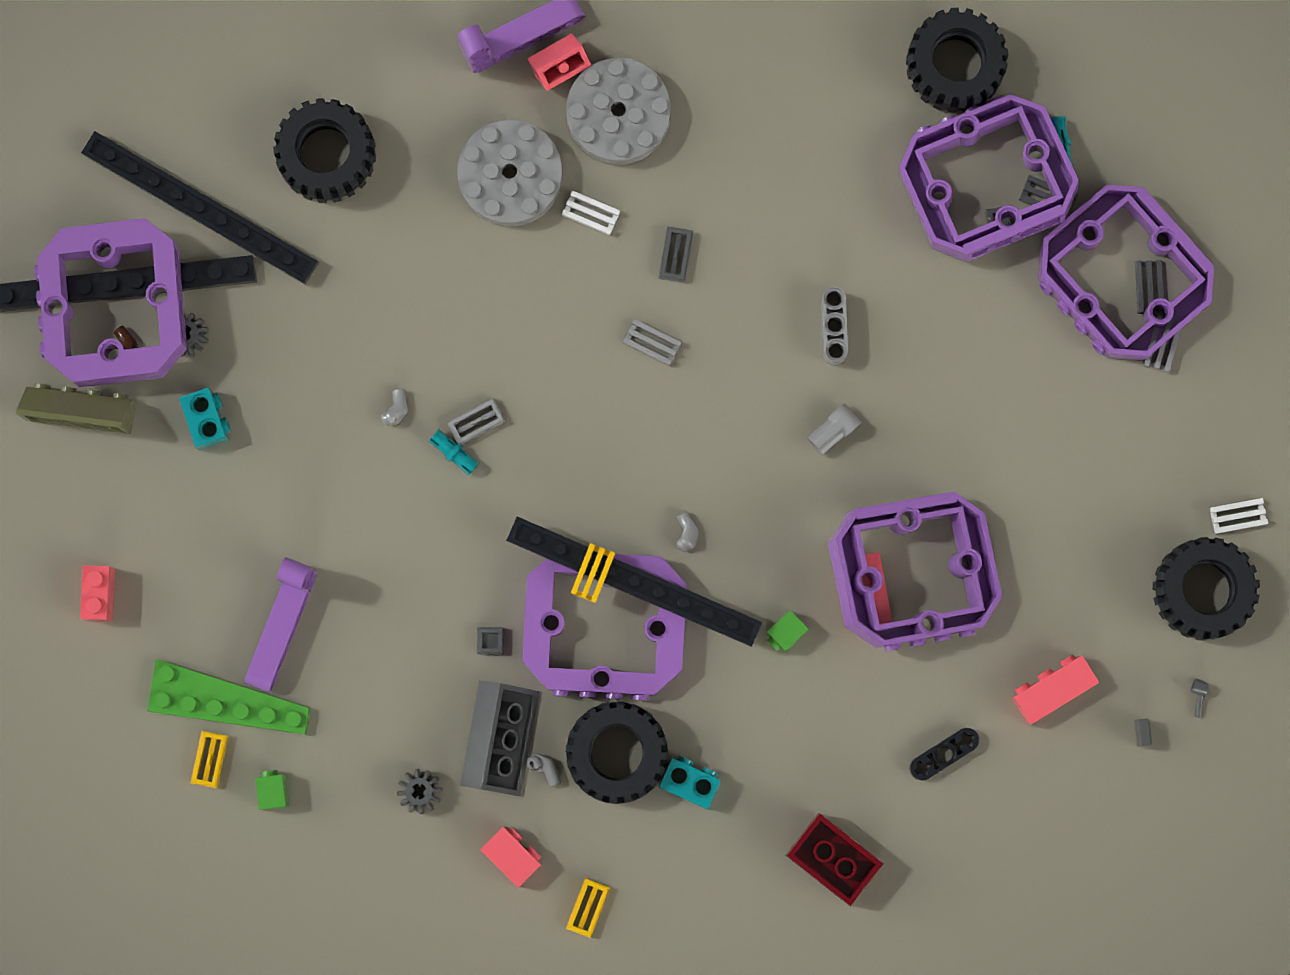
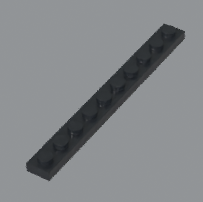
[81,131,319,285]
[0,255,257,312]
[506,516,762,647]

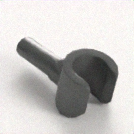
[1191,679,1209,718]

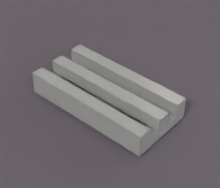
[1143,315,1181,373]
[623,319,681,366]
[447,398,506,445]

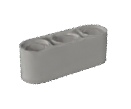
[821,286,848,366]

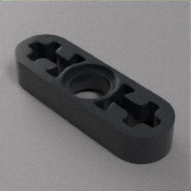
[909,728,979,780]

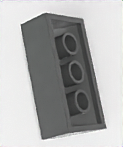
[460,680,539,796]

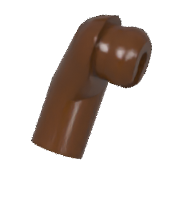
[113,325,138,356]

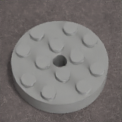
[566,58,671,165]
[457,120,562,227]

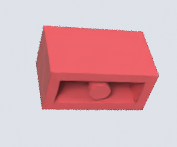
[527,33,592,91]
[80,565,115,621]
[480,827,542,888]

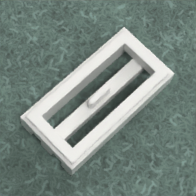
[562,191,620,236]
[1209,498,1268,534]

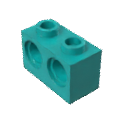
[179,387,231,450]
[659,756,721,810]

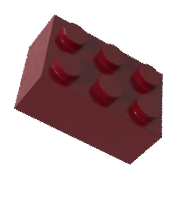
[785,813,883,907]

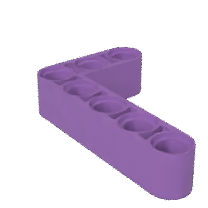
[457,0,586,73]
[245,557,317,693]

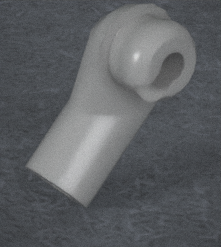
[381,389,408,426]
[676,511,699,552]
[527,754,561,787]

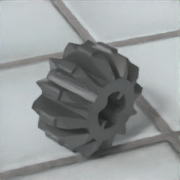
[181,313,209,357]
[397,769,443,814]

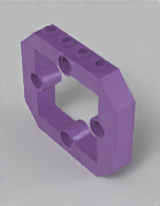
[899,94,1079,262]
[1038,185,1214,361]
[34,218,187,388]
[828,492,1002,652]
[522,554,687,701]

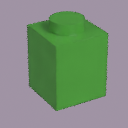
[766,610,808,652]
[255,770,289,810]

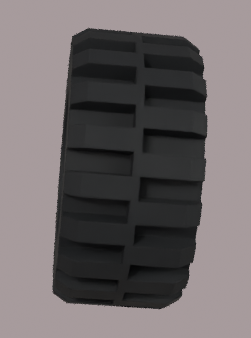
[906,7,1008,113]
[273,98,376,203]
[1152,537,1260,640]
[566,701,668,804]

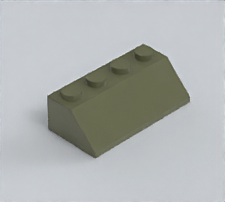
[16,383,136,434]

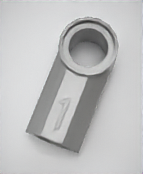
[807,403,862,455]

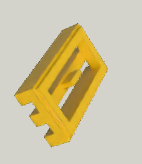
[571,543,615,603]
[190,731,229,788]
[566,878,610,938]

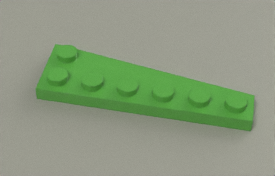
[147,660,310,735]

